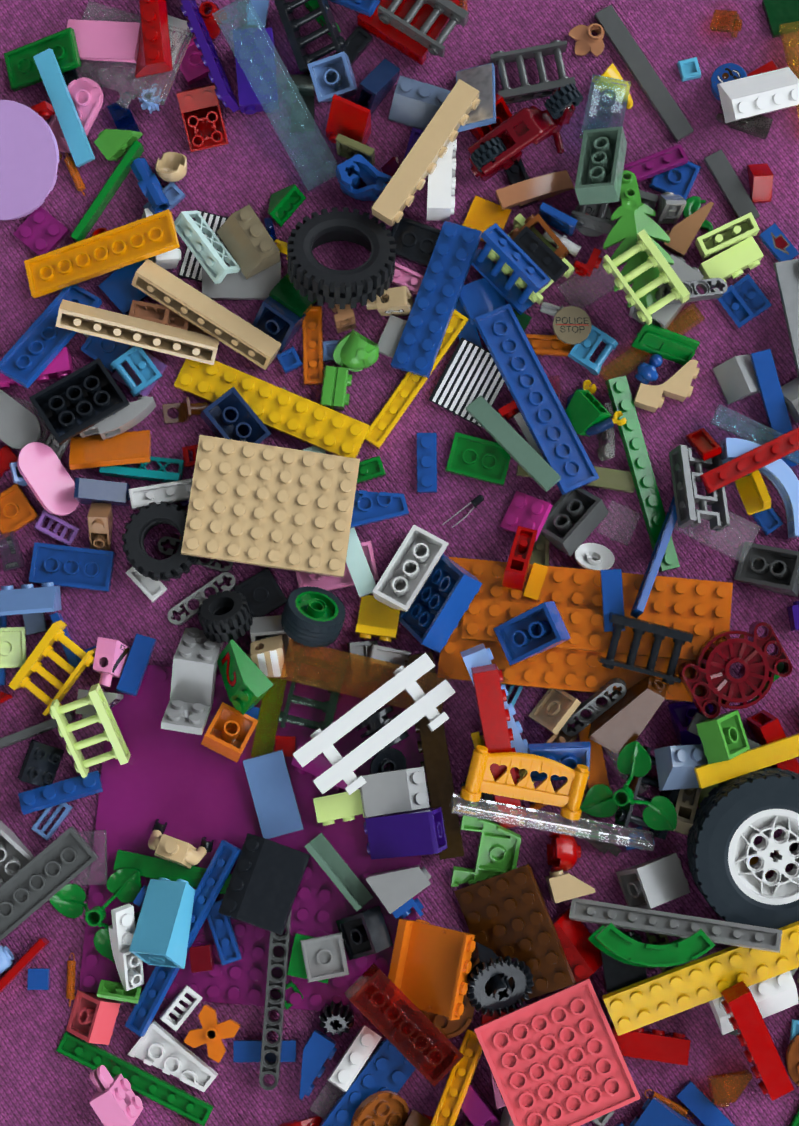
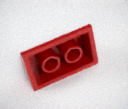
[552,907,602,983]

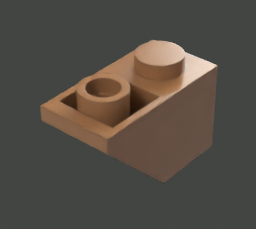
[87,503,113,550]

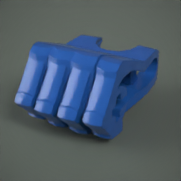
[335,154,392,202]

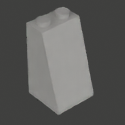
[629,254,704,329]

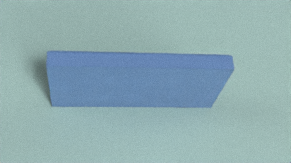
[243,749,304,839]

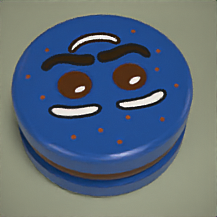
[711,63,747,101]

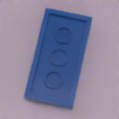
[29,542,115,592]

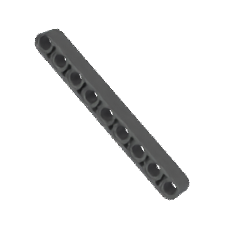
[259,908,292,1090]

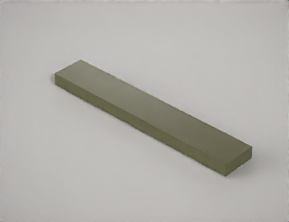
[516,458,635,493]

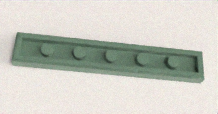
[466,395,561,492]

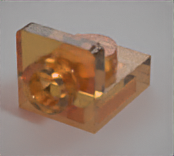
[710,10,742,38]

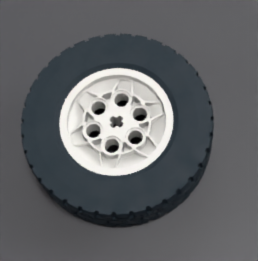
[687,768,799,929]

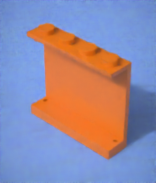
[383,919,476,1020]

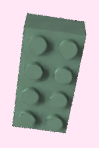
[575,126,627,205]

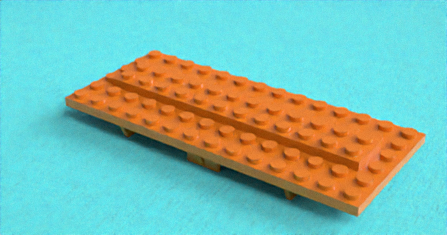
[437,557,733,704]

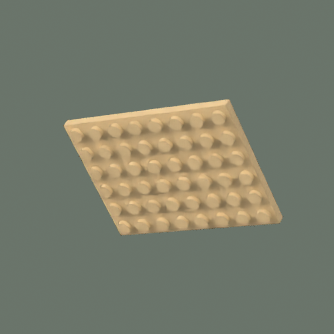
[181,435,360,578]

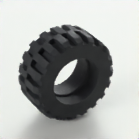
[122,501,198,581]

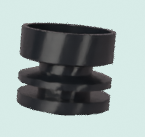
[355,706,410,757]

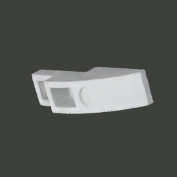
[108,903,144,991]

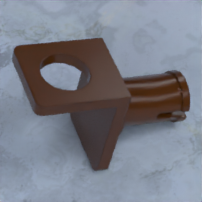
[162,397,208,424]

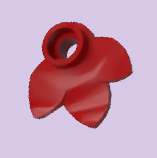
[199,1,229,39]

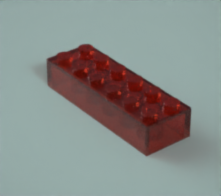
[344,963,464,1087]

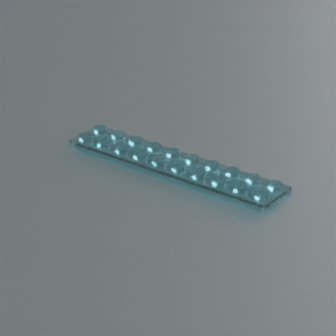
[212,0,338,191]

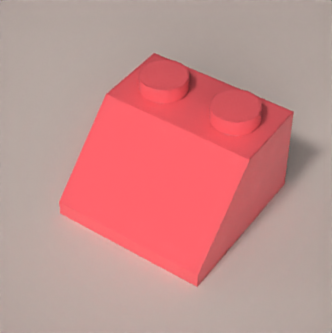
[66,990,120,1045]

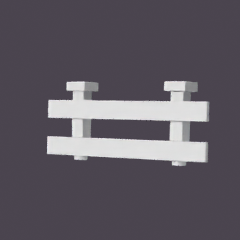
[293,653,456,795]

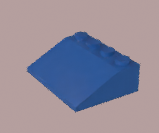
[399,554,483,653]

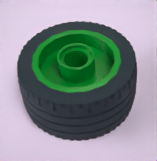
[281,586,346,648]

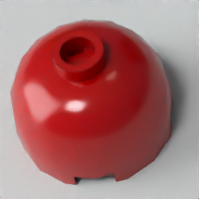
[547,831,581,872]

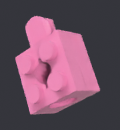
[89,1065,144,1126]

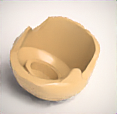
[155,152,187,182]

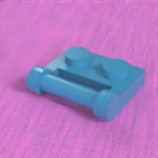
[568,325,618,375]
[110,346,162,397]

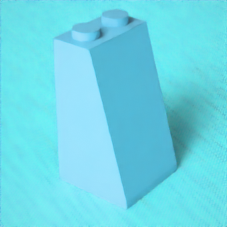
[129,877,195,969]

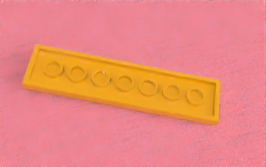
[24,209,180,298]

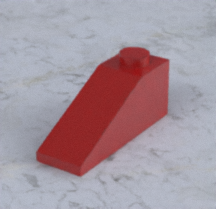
[502,526,538,591]

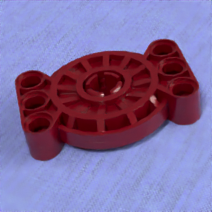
[678,621,793,718]

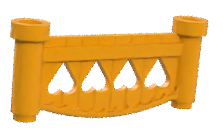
[460,745,589,820]

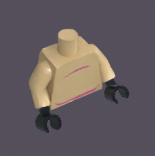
[148,819,214,869]

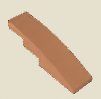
[495,170,574,211]
[128,300,210,336]

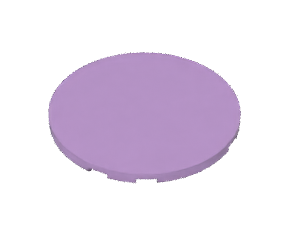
[0,100,60,221]

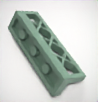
[304,832,373,911]

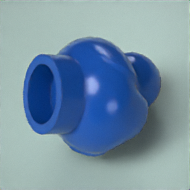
[634,354,663,385]

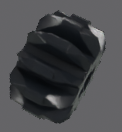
[319,1000,354,1037]

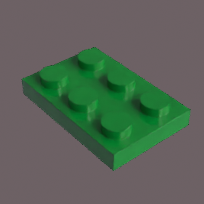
[446,432,511,486]

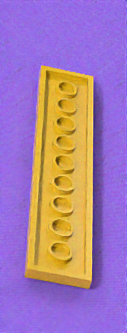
[174,359,370,458]
[602,921,799,1036]

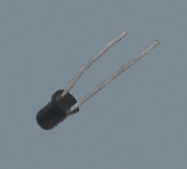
[442,495,484,528]

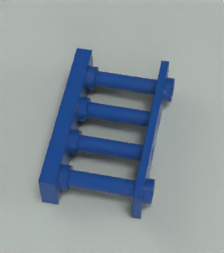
[471,223,551,315]

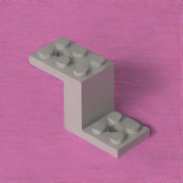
[161,627,224,735]

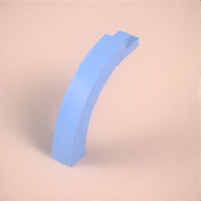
[720,438,799,538]

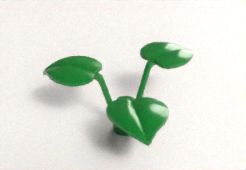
[580,741,677,831]
[49,868,142,963]

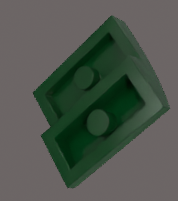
[269,273,317,318]

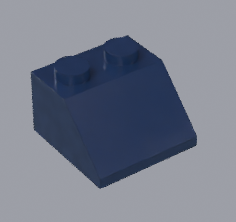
[252,296,306,353]

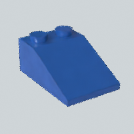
[493,601,571,666]

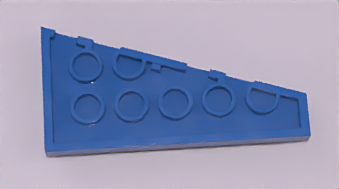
[351,490,409,528]

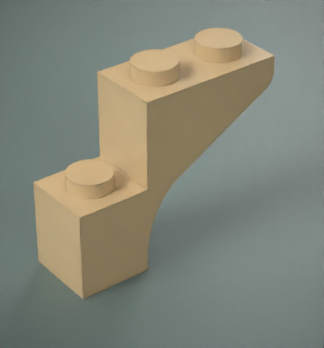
[633,359,700,413]

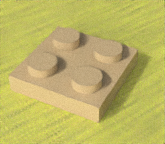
[529,689,581,735]

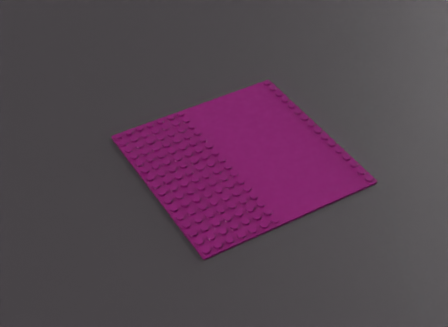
[79,665,427,1018]

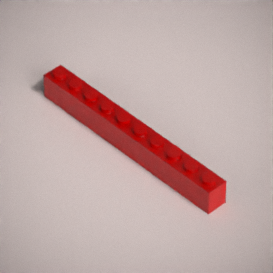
[480,1007,691,1066]

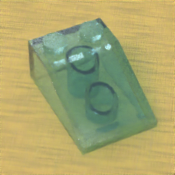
[579,74,631,139]

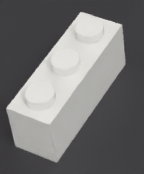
[327,1025,382,1092]

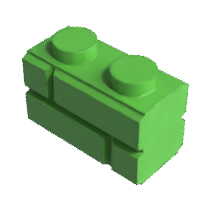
[320,365,352,411]

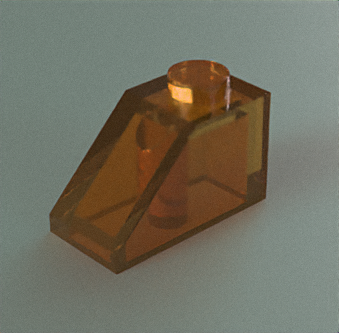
[707,1070,753,1107]

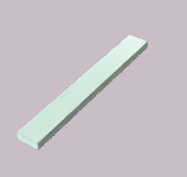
[303,446,376,598]

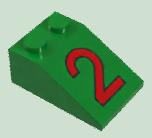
[217,639,274,715]

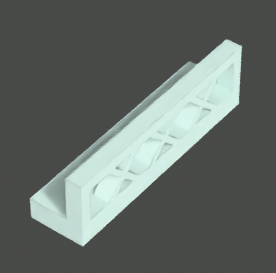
[174,210,241,284]

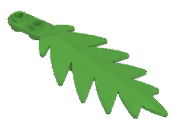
[603,170,674,317]

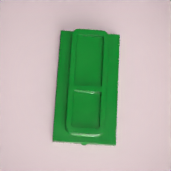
[631,322,700,366]

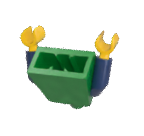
[565,380,627,436]

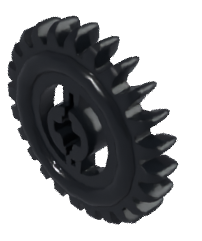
[466,956,534,1017]

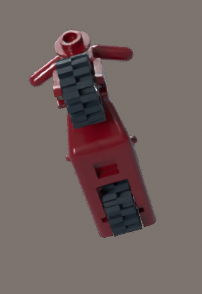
[467,83,583,182]

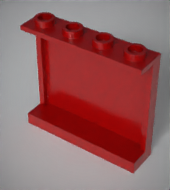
[357,0,460,65]

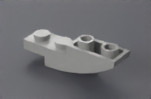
[80,396,156,440]

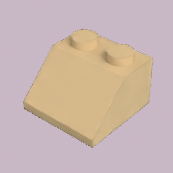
[545,870,596,903]

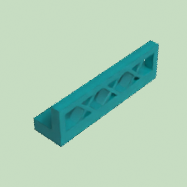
[99,456,184,483]

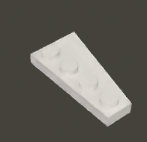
[127,1021,218,1092]

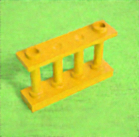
[8,620,96,716]

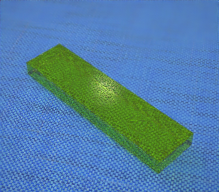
[251,677,287,757]

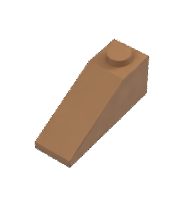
[662,202,714,258]

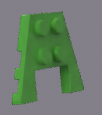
[450,809,521,887]

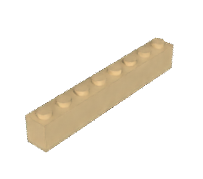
[371,79,480,227]
[131,259,282,370]
[55,299,219,365]

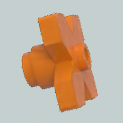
[184,1004,240,1063]

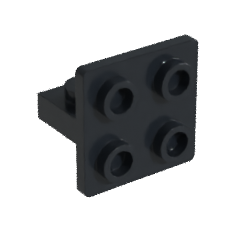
[17,739,64,787]

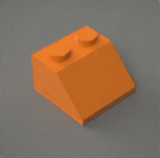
[201,702,259,763]

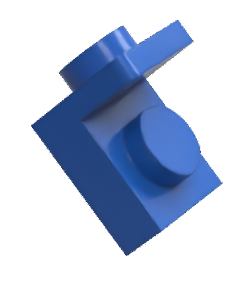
[392,898,424,919]

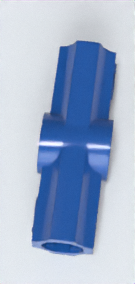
[130,158,170,213]

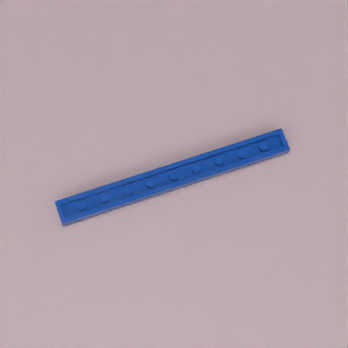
[125,840,241,1037]

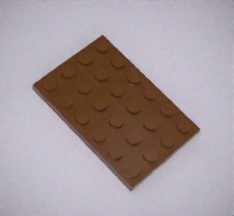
[454,864,576,1004]

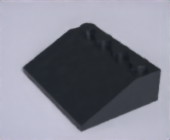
[29,358,130,445]
[218,833,310,935]

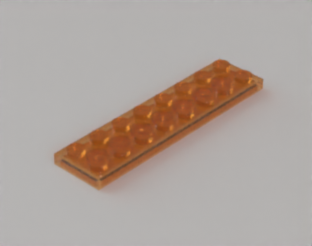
[280,639,450,714]

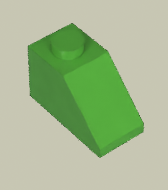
[94,129,143,161]

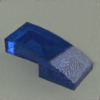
[107,98,142,139]

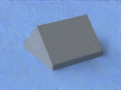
[712,354,760,405]

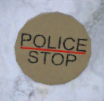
[552,306,592,345]

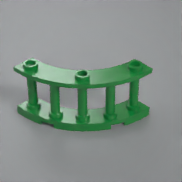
[587,923,715,968]

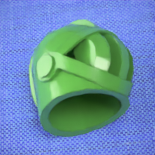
[333,329,379,372]

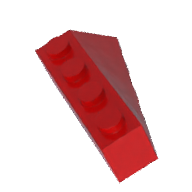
[135,0,173,78]

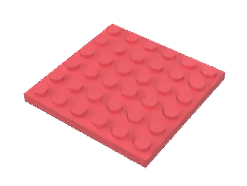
[474,978,641,1126]

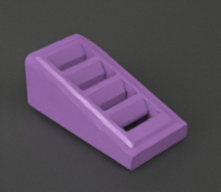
[34,510,79,546]

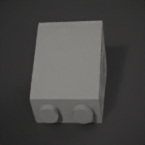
[616,853,690,909]
[365,865,432,914]

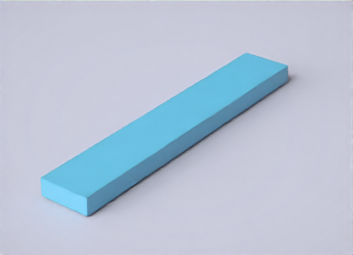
[33,48,95,167]

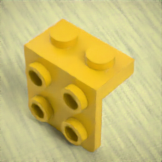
[355,595,400,642]

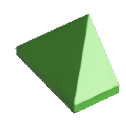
[97,980,142,1004]

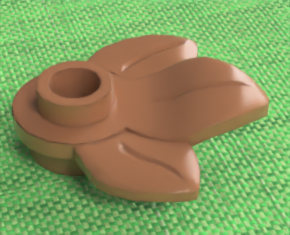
[568,23,605,57]

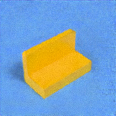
[735,469,771,515]

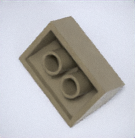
[217,204,280,279]

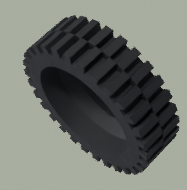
[287,207,396,309]

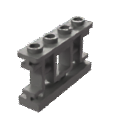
[669,444,730,532]

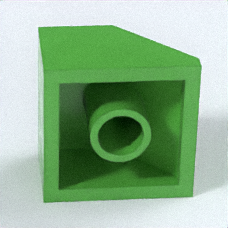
[696,710,750,764]

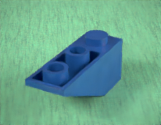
[299,1028,337,1099]

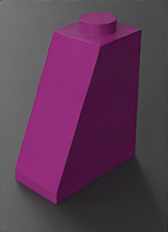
[461,1083,501,1126]

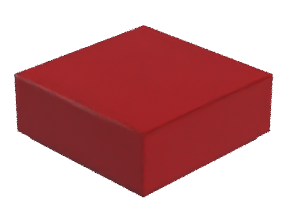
[275,736,296,757]

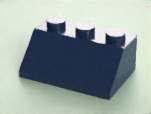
[200,387,271,444]

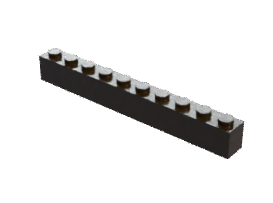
[404,652,464,860]

